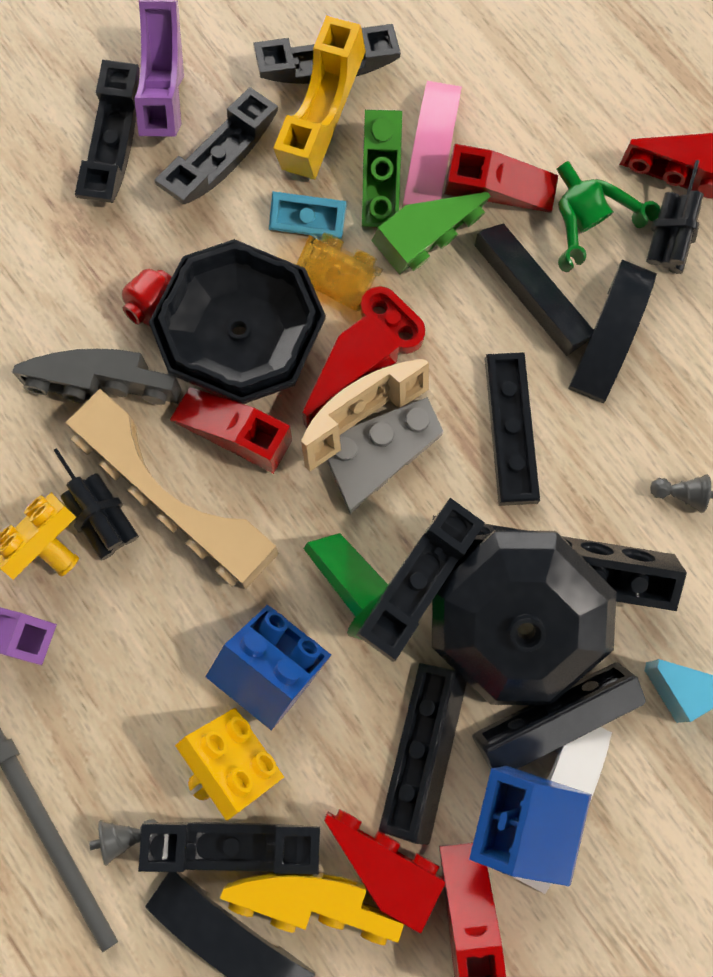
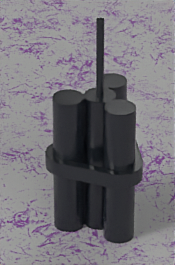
[646,160,704,274]
[54,448,139,561]

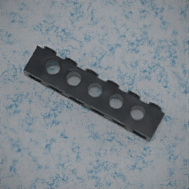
[432,515,687,611]

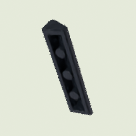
[474,223,594,356]
[472,662,646,769]
[378,663,467,845]

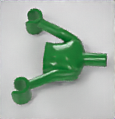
[556,161,660,272]

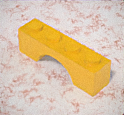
[273,15,366,180]

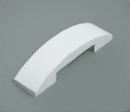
[509,727,612,894]

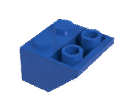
[205,604,331,731]
[469,766,592,886]

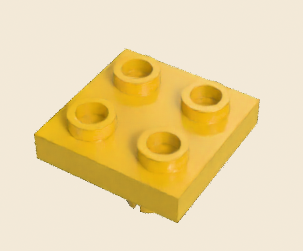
[0,492,79,580]
[175,707,284,821]

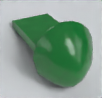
[303,533,388,640]

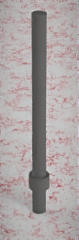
[0,728,118,953]

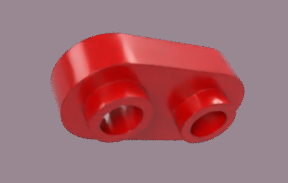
[361,286,426,354]

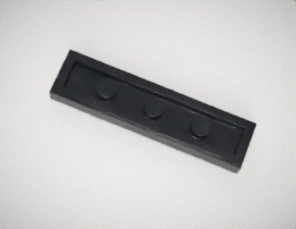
[485,352,540,506]

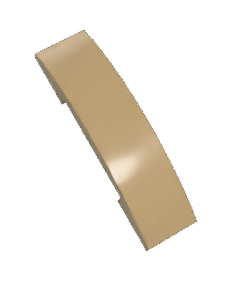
[301,359,429,471]

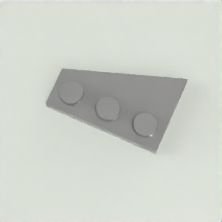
[327,397,443,514]

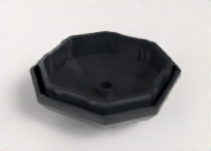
[149,239,326,404]
[432,530,617,705]

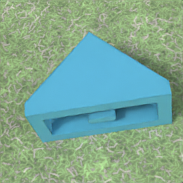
[644,659,713,723]

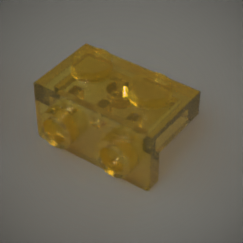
[296,232,383,311]

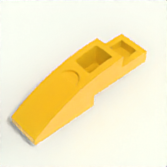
[220,872,404,945]

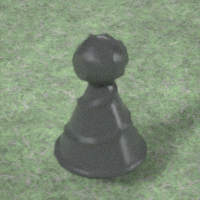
[650,474,713,513]
[89,819,159,866]

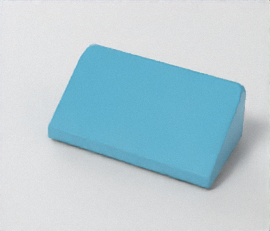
[269,191,347,239]

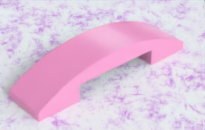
[403,81,462,207]

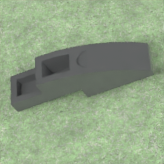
[12,348,182,405]

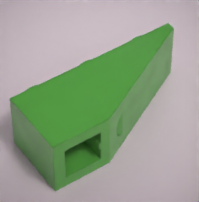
[362,109,403,227]
[371,192,491,275]

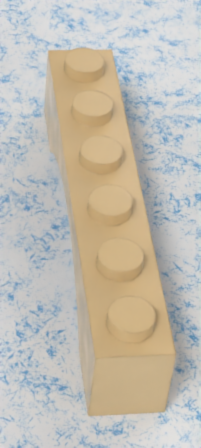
[65,389,279,589]

